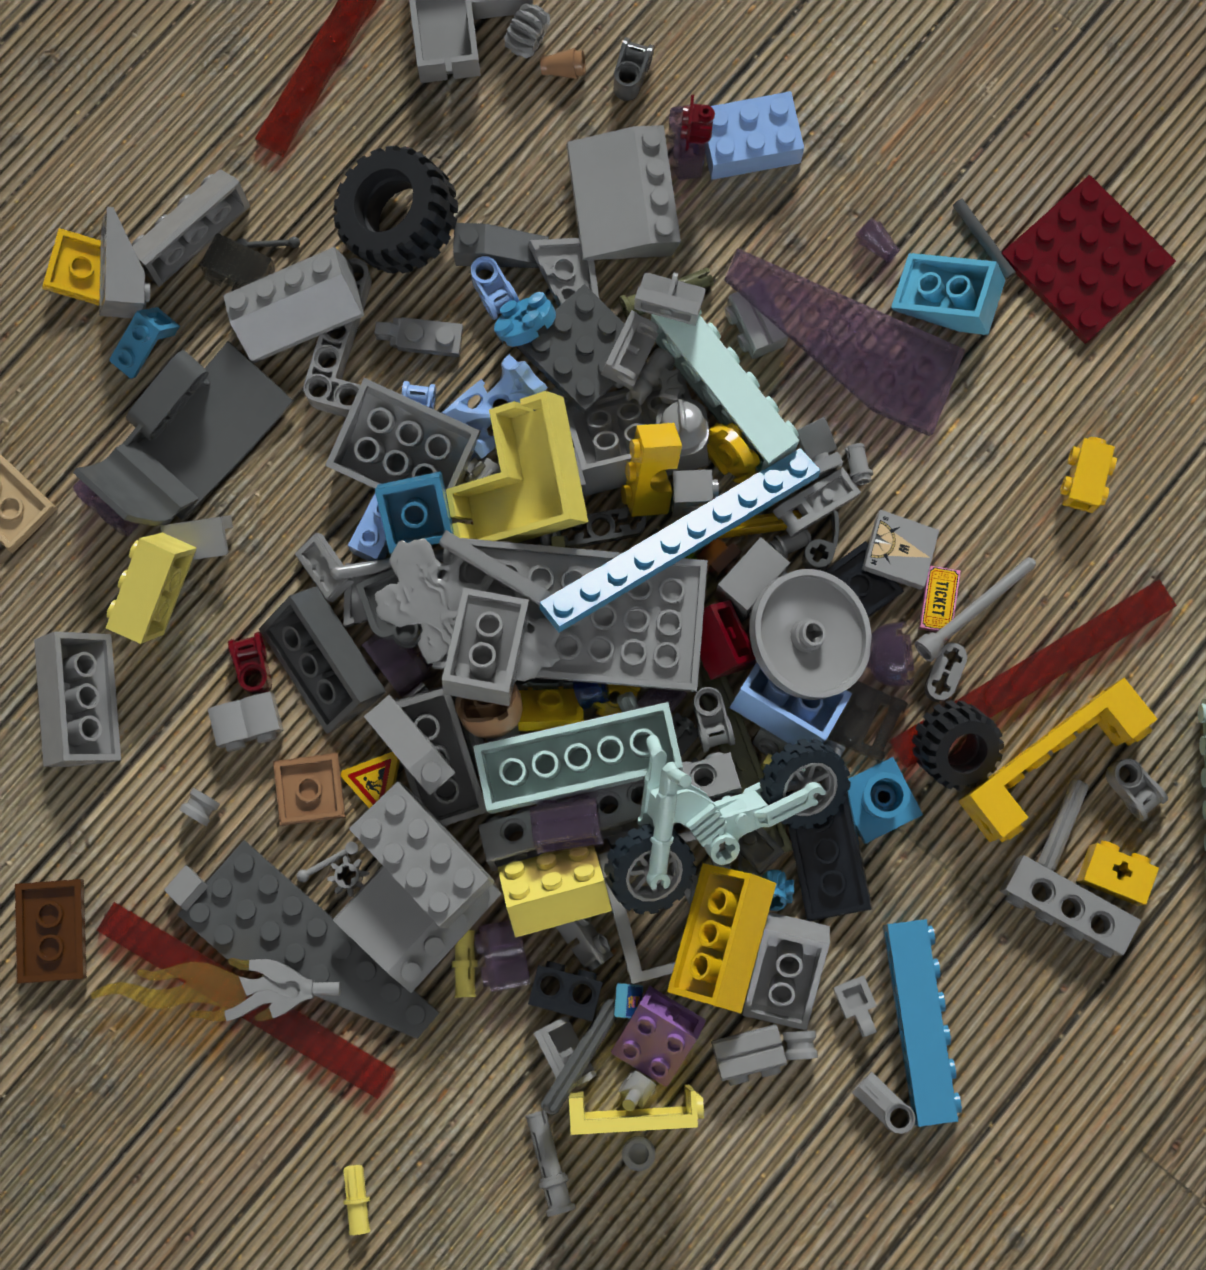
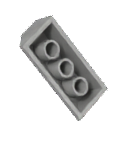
[131,169,250,287]
[223,247,364,363]
[34,632,121,767]

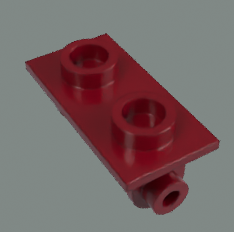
[680,94,715,151]

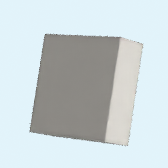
[164,865,208,911]

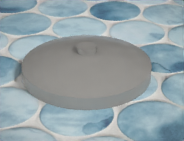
[749,569,872,700]

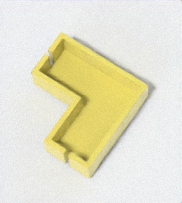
[445,391,588,543]

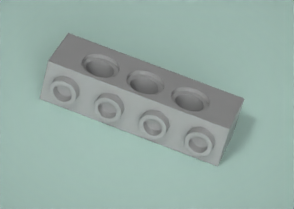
[1000,855,1141,958]

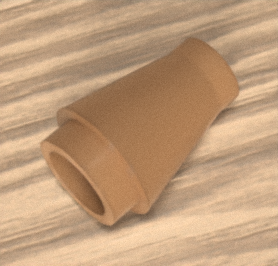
[540,48,586,79]

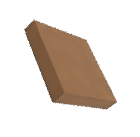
[273,753,346,826]

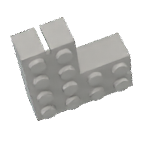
[409,0,533,83]

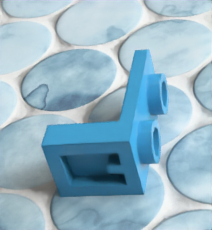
[110,307,180,379]

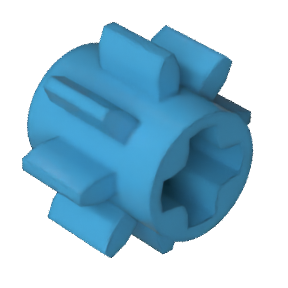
[762,870,794,911]

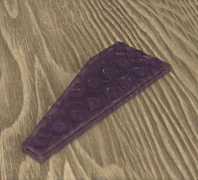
[724,248,965,436]

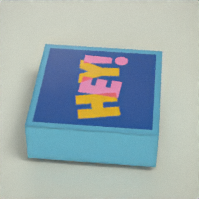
[614,983,643,1018]

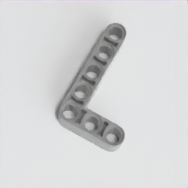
[303,258,372,417]

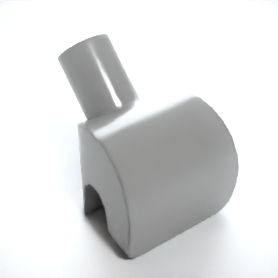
[619,1070,657,1111]

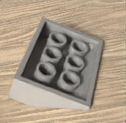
[566,125,681,261]
[565,375,709,496]
[325,378,481,491]
[333,865,502,993]

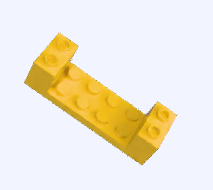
[958,677,1158,843]

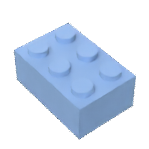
[703,91,804,180]
[729,663,852,745]

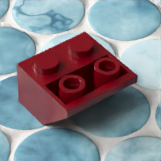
[700,600,757,680]

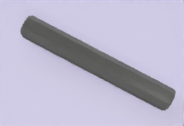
[541,999,618,1115]

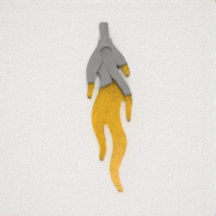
[90,958,341,1021]

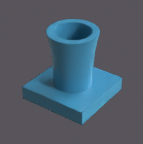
[848,757,923,844]

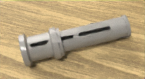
[525,1110,576,1217]

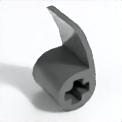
[802,510,839,571]

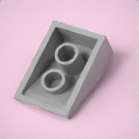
[99,207,150,319]
[442,588,529,706]
[742,912,830,1031]

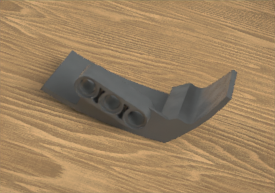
[73,341,294,526]

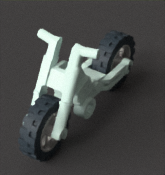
[604,735,851,914]

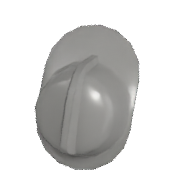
[656,398,709,456]

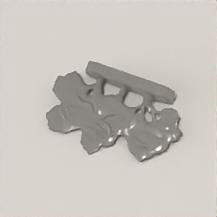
[375,530,560,681]

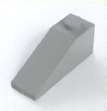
[364,695,455,795]

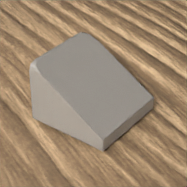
[797,417,837,459]

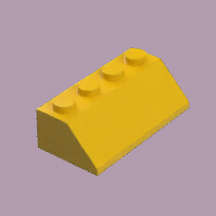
[667,863,776,1013]

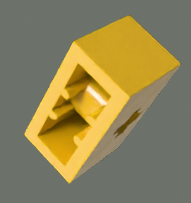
[1076,840,1159,906]

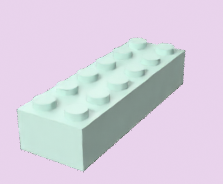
[651,309,799,473]
[473,702,684,814]

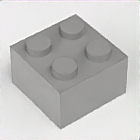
[714,537,790,622]

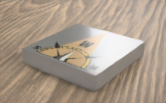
[862,510,939,590]

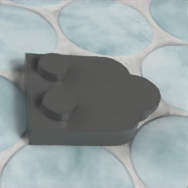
[356,569,423,648]

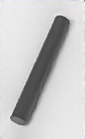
[953,198,1016,280]

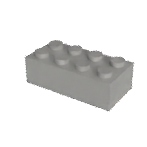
[396,686,487,826]
[349,782,495,929]

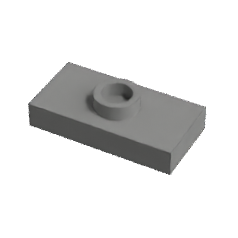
[295,533,355,602]

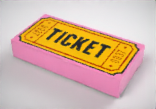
[919,566,961,632]

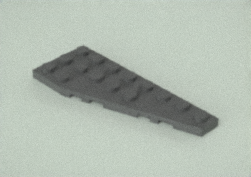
[177,840,440,1039]

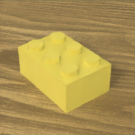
[106,532,197,644]
[498,841,612,938]

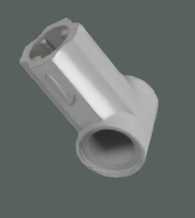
[852,1071,915,1134]

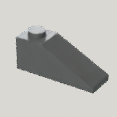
[453,223,549,268]

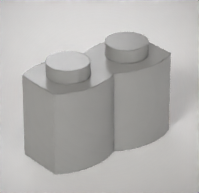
[208,692,284,752]

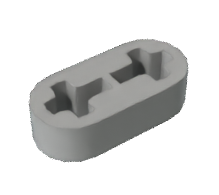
[924,643,967,702]

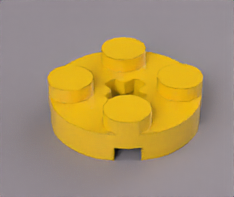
[707,423,760,483]

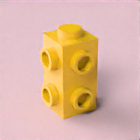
[1060,437,1117,513]

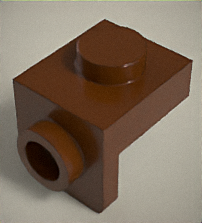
[696,538,742,581]

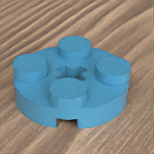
[494,292,556,347]

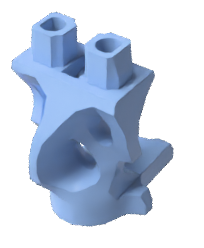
[441,354,548,461]

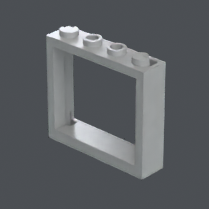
[598,831,731,984]

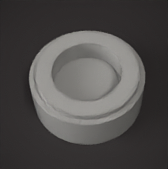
[622,1136,655,1171]

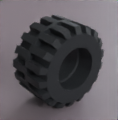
[912,700,1004,791]

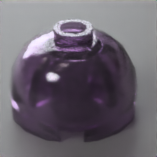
[866,621,914,687]

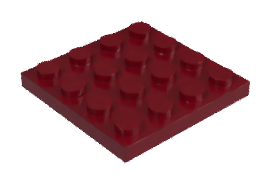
[1002,175,1176,344]

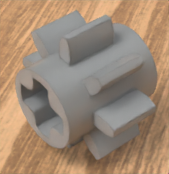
[464,456,501,483]
[327,856,370,897]

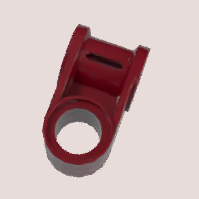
[228,632,272,696]

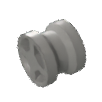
[179,787,220,826]
[783,1030,818,1060]

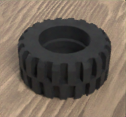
[333,145,458,274]

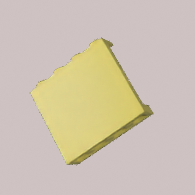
[569,1084,704,1135]

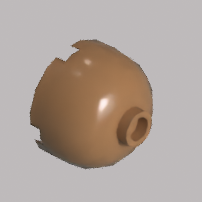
[455,683,523,739]

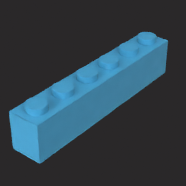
[883,919,962,1127]

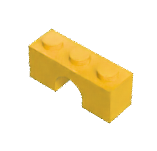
[621,423,682,517]

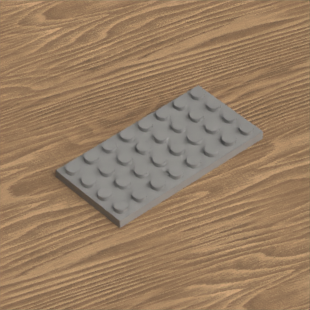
[433,538,708,692]

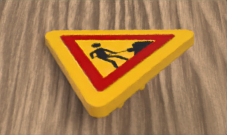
[341,752,400,809]

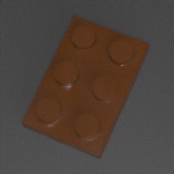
[15,879,87,984]

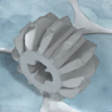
[504,2,550,58]

